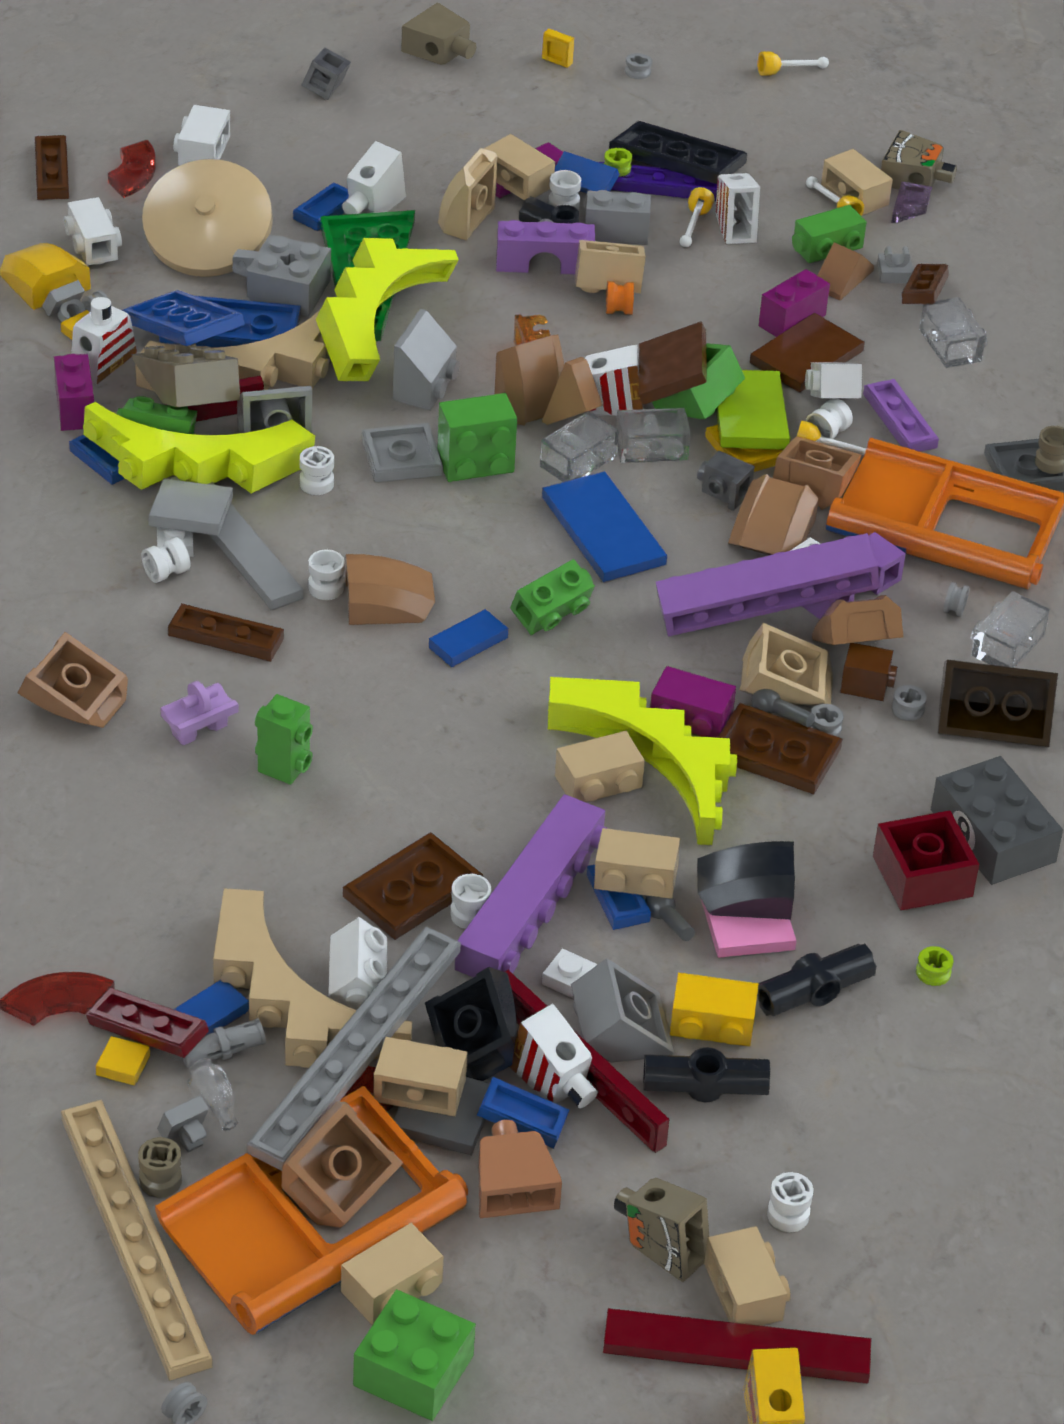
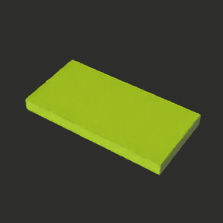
[716,370,790,450]

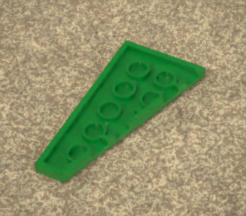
[321,210,415,341]

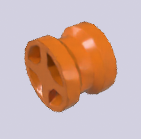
[606,281,634,315]

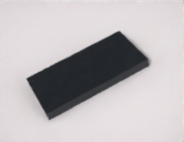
[609,120,747,184]

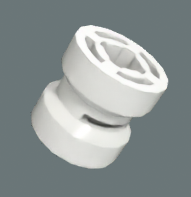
[548,170,581,209]
[806,398,853,439]
[300,446,334,495]
[141,537,191,583]
[308,549,345,600]
[450,874,491,929]
[767,1172,814,1233]

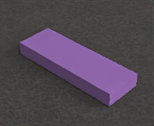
[863,379,939,452]

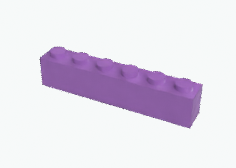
[656,533,880,637]
[454,794,608,977]

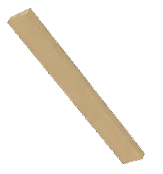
[61,1099,212,1381]

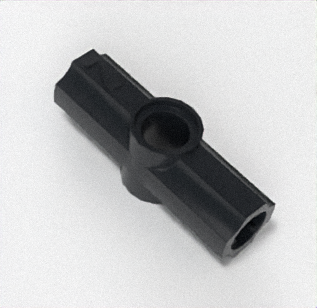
[757,943,877,1016]
[643,1047,770,1103]

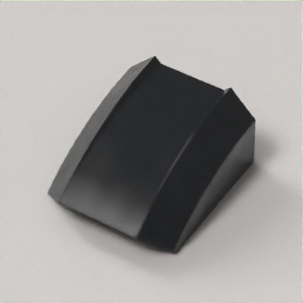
[697,841,795,920]
[425,967,516,1081]

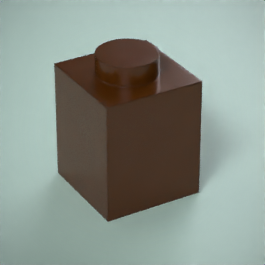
[840,643,898,701]

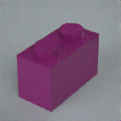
[758,269,830,337]
[54,354,94,431]
[650,666,736,738]

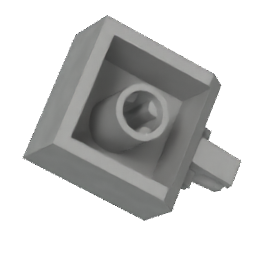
[232,234,331,317]

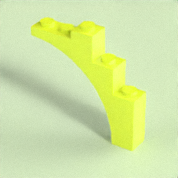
[316,238,459,381]
[83,402,315,494]
[547,677,737,845]

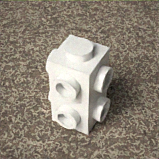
[64,197,122,265]
[328,917,387,1010]

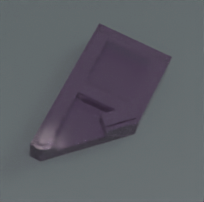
[891,182,932,224]

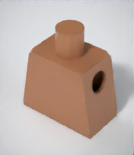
[478,1120,562,1219]

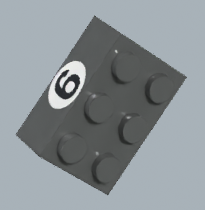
[930,756,1063,885]

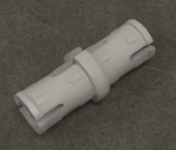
[182,1018,266,1068]

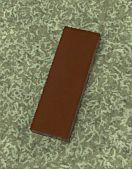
[35,135,69,200]
[902,264,949,304]
[168,603,284,662]

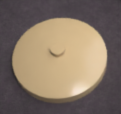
[142,159,273,277]

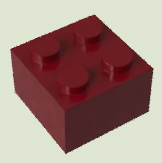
[873,810,980,911]

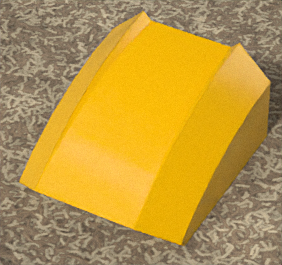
[0,243,91,310]

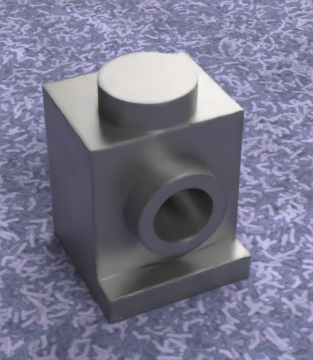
[302,48,351,100]
[697,451,755,511]

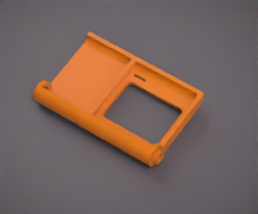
[826,437,1064,590]
[155,1086,468,1335]

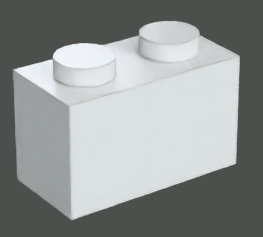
[173,105,230,165]
[805,362,862,398]

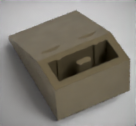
[132,343,240,407]

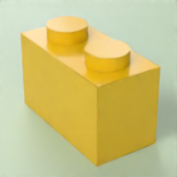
[670,972,759,1047]

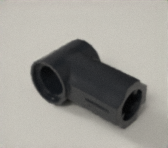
[519,196,579,224]

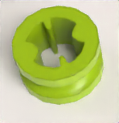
[604,148,632,177]
[916,946,954,986]

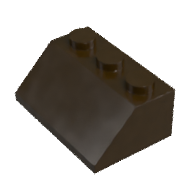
[938,660,1058,747]

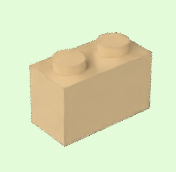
[484,134,555,200]
[821,149,893,216]
[575,240,646,293]
[555,731,645,802]
[594,828,680,899]
[374,1037,467,1116]
[341,1223,444,1325]
[704,1226,790,1326]

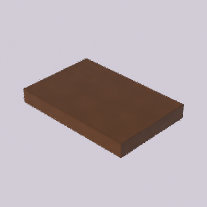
[750,313,865,393]
[638,321,707,404]
[717,703,843,794]
[343,832,483,940]

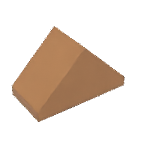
[817,242,874,300]
[542,357,603,425]

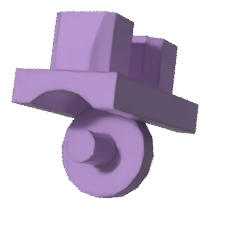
[160,681,239,745]

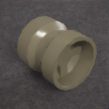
[1035,426,1064,474]
[138,1137,182,1198]

